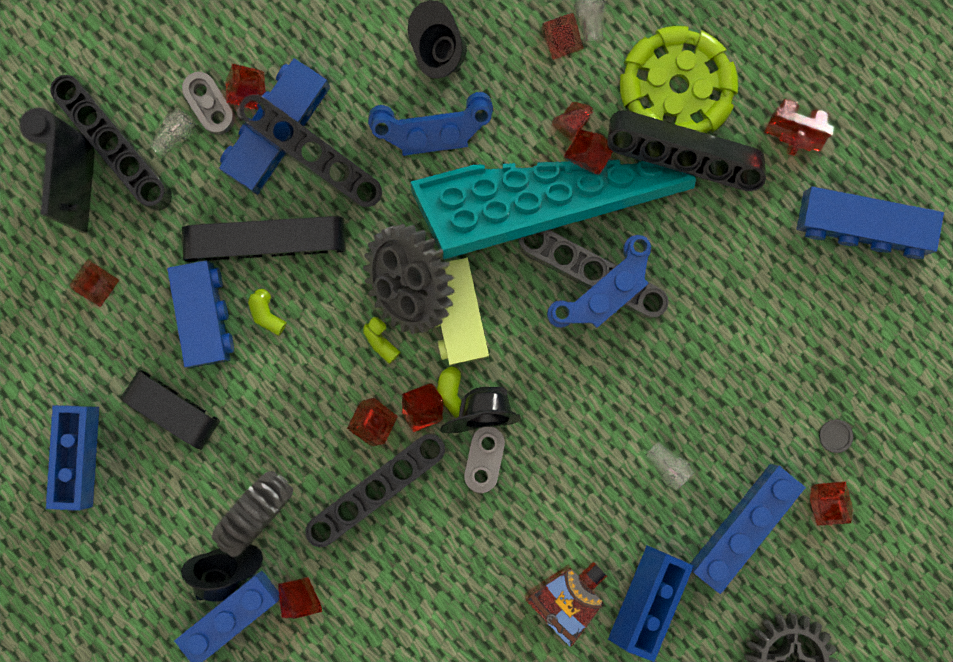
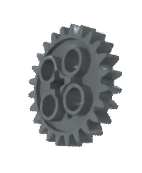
[363,224,455,334]

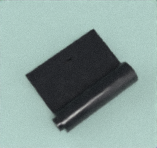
[20,107,95,233]

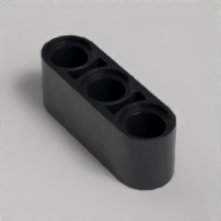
[120,369,220,450]

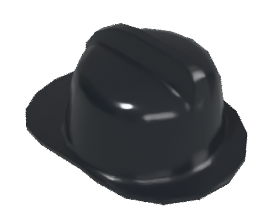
[407,0,467,79]
[440,387,521,434]
[181,544,263,602]

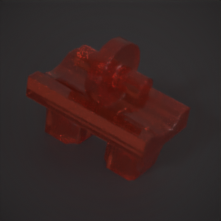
[765,98,835,156]

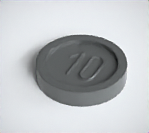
[819,419,853,453]

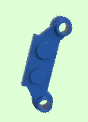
[368,92,493,156]
[547,235,651,328]

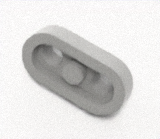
[182,72,235,135]
[464,426,505,493]

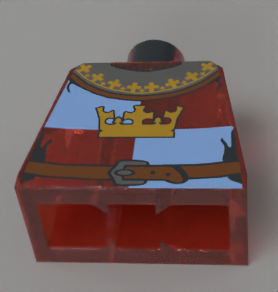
[524,561,607,647]

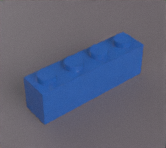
[219,58,331,195]
[796,186,944,259]
[690,464,806,594]

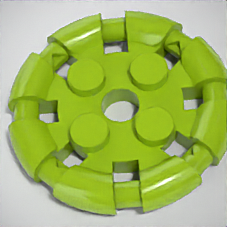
[619,26,738,133]

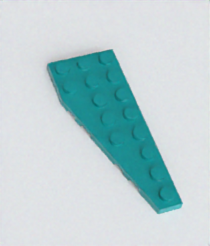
[410,160,696,259]

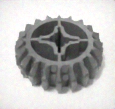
[211,471,293,557]
[744,612,838,662]

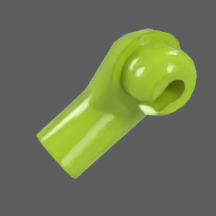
[248,289,287,336]
[363,317,401,364]
[436,366,462,418]

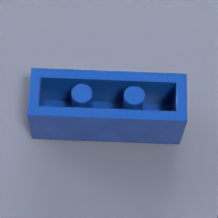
[167,260,234,368]
[46,405,99,510]
[608,545,694,662]
[174,571,283,662]

